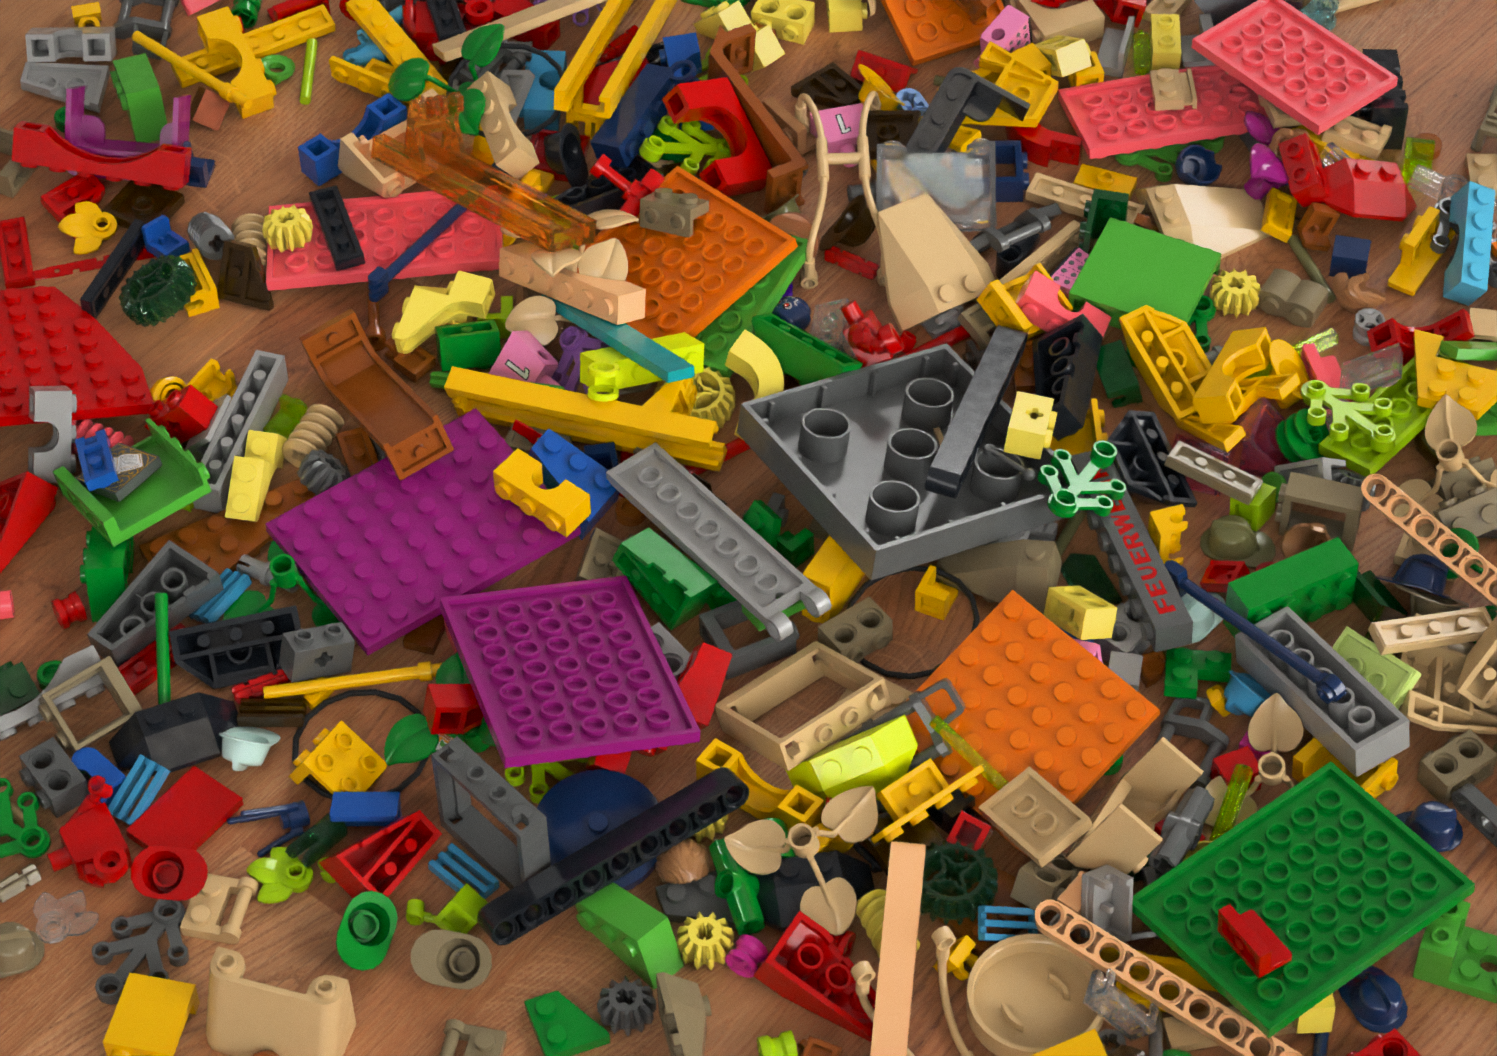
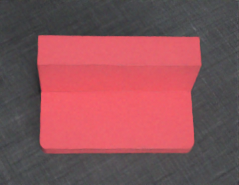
[1301,343,1353,408]

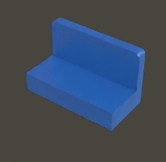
[330,792,402,826]

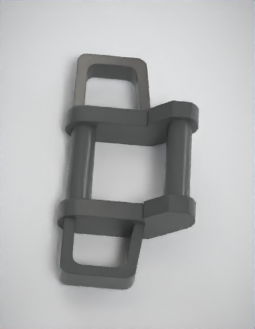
[113,0,179,60]
[970,203,1062,253]
[839,678,965,773]
[1153,697,1230,789]

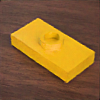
[1073,164,1137,201]
[1261,187,1298,243]

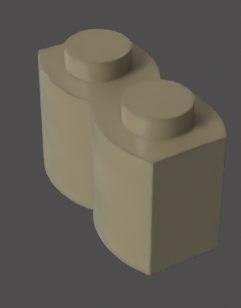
[1258,269,1329,328]

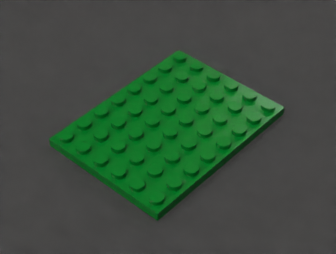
[1132,762,1475,1038]

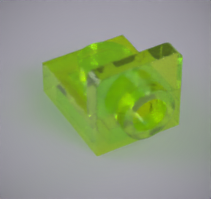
[263,394,308,440]

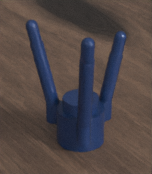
[226,800,310,857]

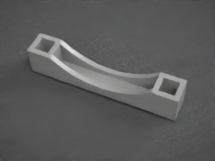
[0,645,105,741]

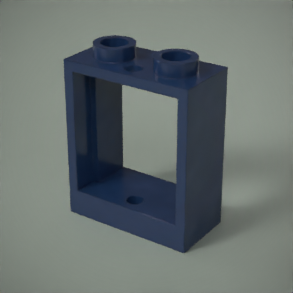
[951,140,1029,203]

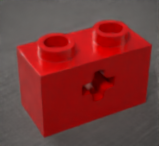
[144,384,218,444]

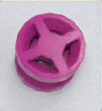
[725,934,768,978]

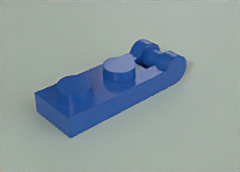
[75,429,119,492]

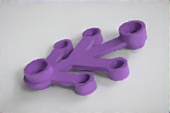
[552,326,610,395]

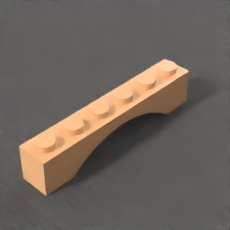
[499,241,646,325]

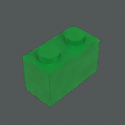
[435,319,501,372]

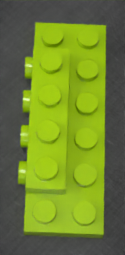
[1319,351,1470,477]

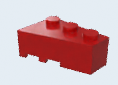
[319,810,442,898]

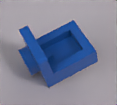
[141,215,191,264]

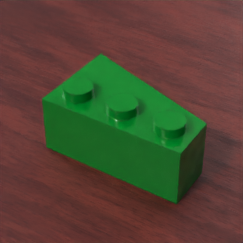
[80,526,135,622]
[612,527,718,631]

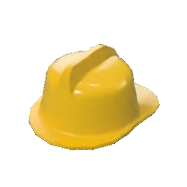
[858,64,905,111]
[1268,339,1310,409]

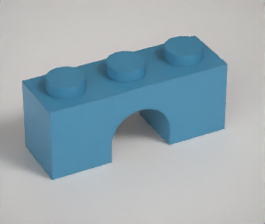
[519,50,567,131]

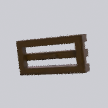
[237,698,307,727]

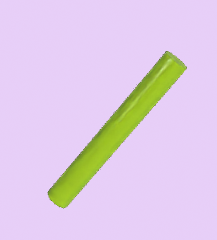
[300,38,318,105]

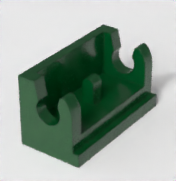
[1096,340,1143,408]

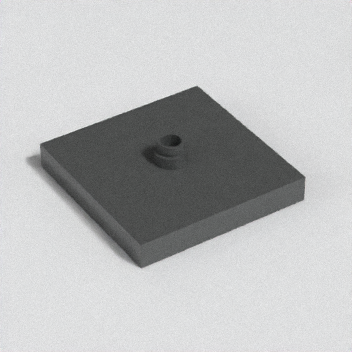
[737,344,1084,581]

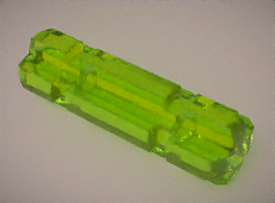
[1133,29,1151,76]

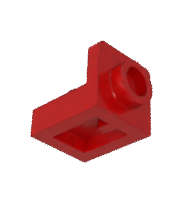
[1200,560,1250,593]

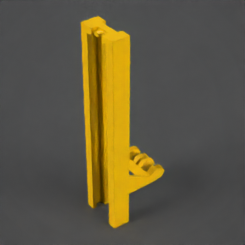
[554,0,677,140]
[444,358,727,472]

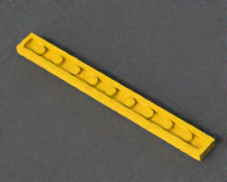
[346,0,522,190]

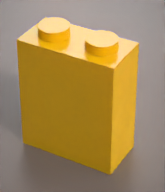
[802,535,865,624]

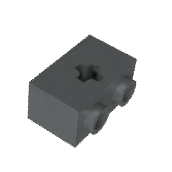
[279,622,355,683]

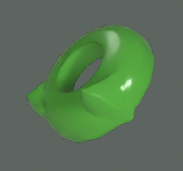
[261,55,295,86]

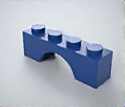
[659,33,714,132]
[298,93,408,186]

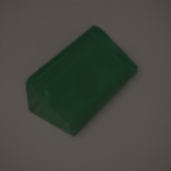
[1060,553,1122,605]

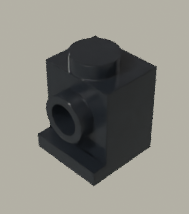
[926,789,975,834]

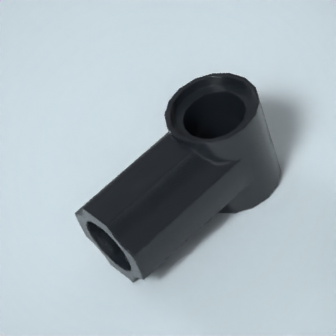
[995,224,1040,279]

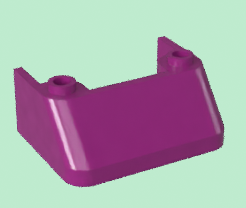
[65,86,191,181]

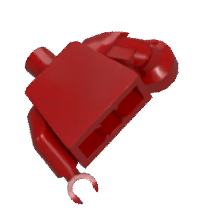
[402,0,494,61]
[840,300,917,368]
[46,775,132,888]

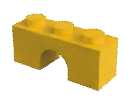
[493,448,591,538]

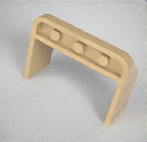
[1065,737,1204,874]

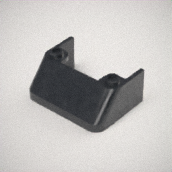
[902,67,1031,214]

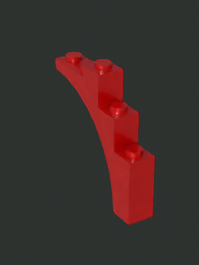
[585,642,733,774]

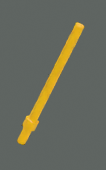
[132,31,253,109]
[263,661,442,699]

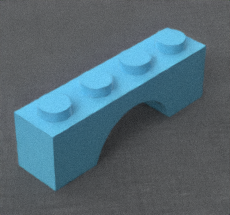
[1443,181,1495,306]

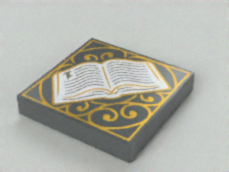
[76,442,162,502]

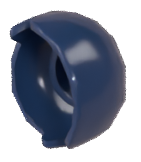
[1175,145,1222,186]

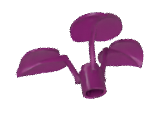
[1244,111,1324,200]

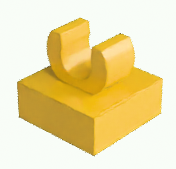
[71,2,102,27]
[933,935,978,981]

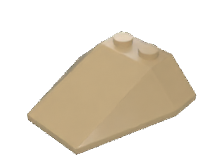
[1135,184,1271,259]
[876,193,995,332]
[1397,613,1497,735]

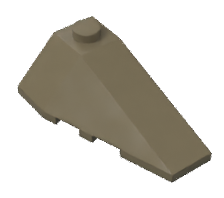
[656,972,711,1056]

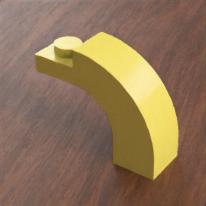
[725,330,784,440]

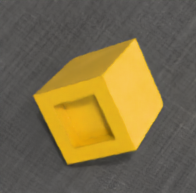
[1067,51,1104,87]
[915,565,958,621]

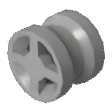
[1352,308,1385,346]

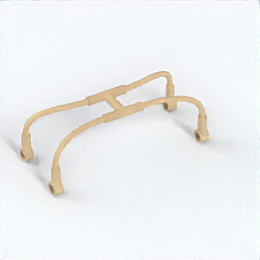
[795,91,886,289]
[850,926,974,1056]

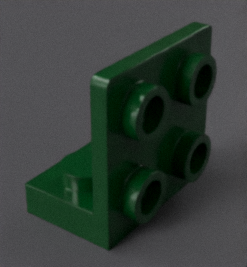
[1078,189,1129,255]

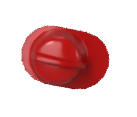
[131,845,208,901]

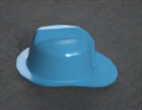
[1224,670,1271,717]

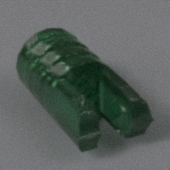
[285,813,348,868]

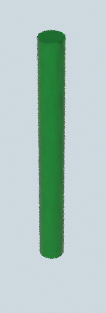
[154,593,171,705]

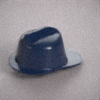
[1375,554,1451,599]
[1395,801,1463,852]
[1338,965,1407,1034]

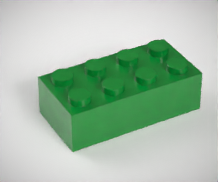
[1223,537,1359,638]

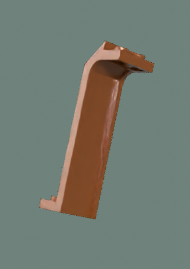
[707,23,809,215]
[299,309,454,481]

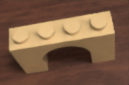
[1003,0,1105,44]

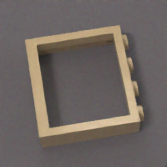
[715,641,892,771]

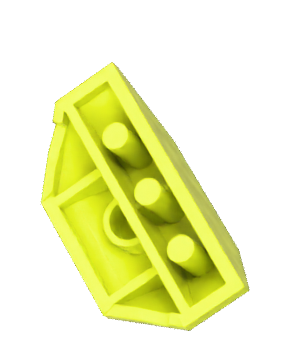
[785,714,918,806]

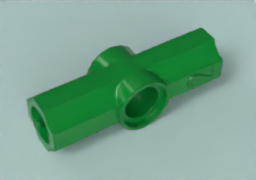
[709,838,765,935]

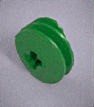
[1275,408,1329,463]

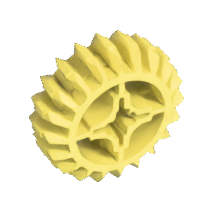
[654,367,735,428]

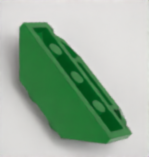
[751,313,863,385]

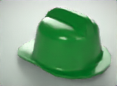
[336,891,398,971]

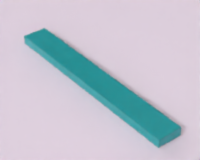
[542,294,694,383]

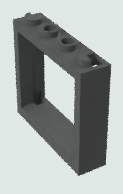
[431,737,551,890]

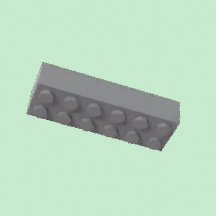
[1235,606,1410,777]

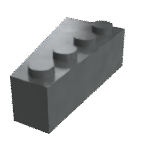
[87,540,224,667]

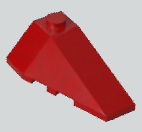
[753,911,876,1042]

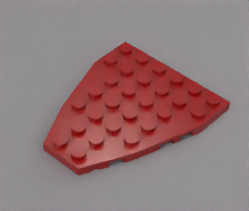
[0,286,154,427]

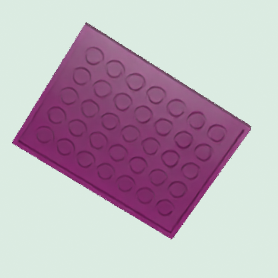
[265,408,581,656]
[440,575,701,768]

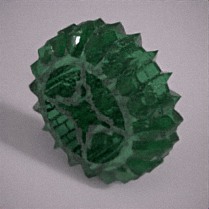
[118,254,198,327]
[920,838,998,926]

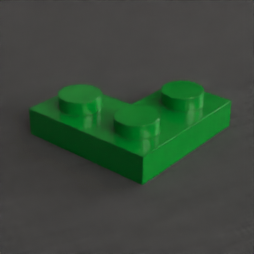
[1164,647,1232,699]

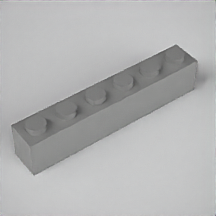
[193,350,289,513]

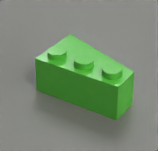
[110,53,168,143]
[575,882,684,990]

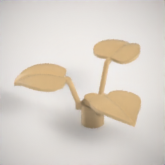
[500,209,639,277]
[505,238,628,351]
[1388,395,1497,523]
[1205,693,1304,829]
[724,786,878,936]

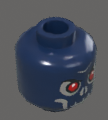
[772,296,811,330]

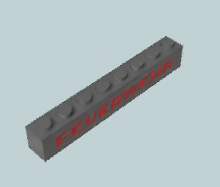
[1071,451,1193,652]

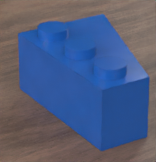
[529,428,620,540]

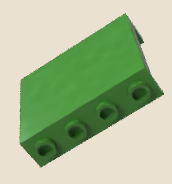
[1069,217,1221,330]
[53,418,211,547]

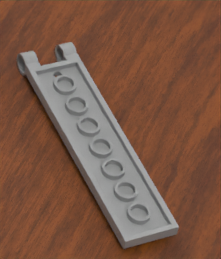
[606,442,832,642]

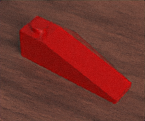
[0,471,58,573]

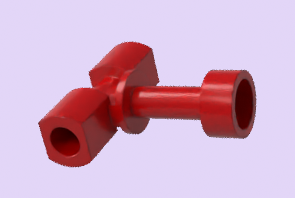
[589,153,665,226]

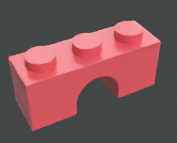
[1015,270,1112,336]

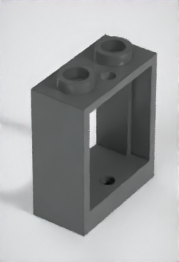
[699,600,799,680]

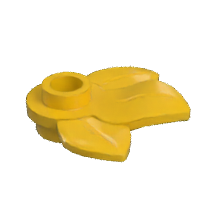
[58,201,118,255]

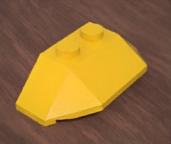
[1119,305,1212,421]

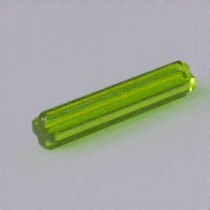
[1209,764,1253,841]

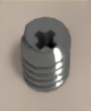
[187,211,235,260]

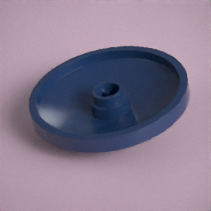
[537,770,658,891]

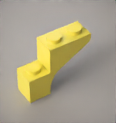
[694,1,785,72]
[392,270,495,354]
[225,430,287,522]

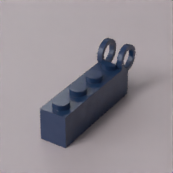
[590,60,701,168]

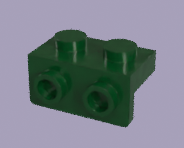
[0,661,40,716]

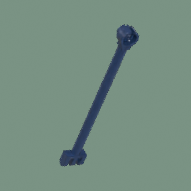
[368,162,513,302]
[1164,560,1347,704]

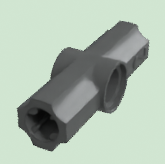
[1149,786,1215,876]

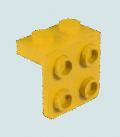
[288,720,387,795]

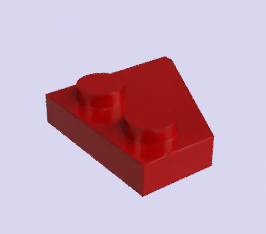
[40,175,106,239]

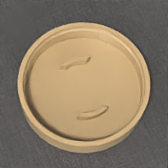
[966,934,1106,1056]

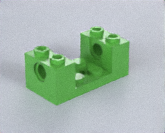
[1413,901,1497,1004]

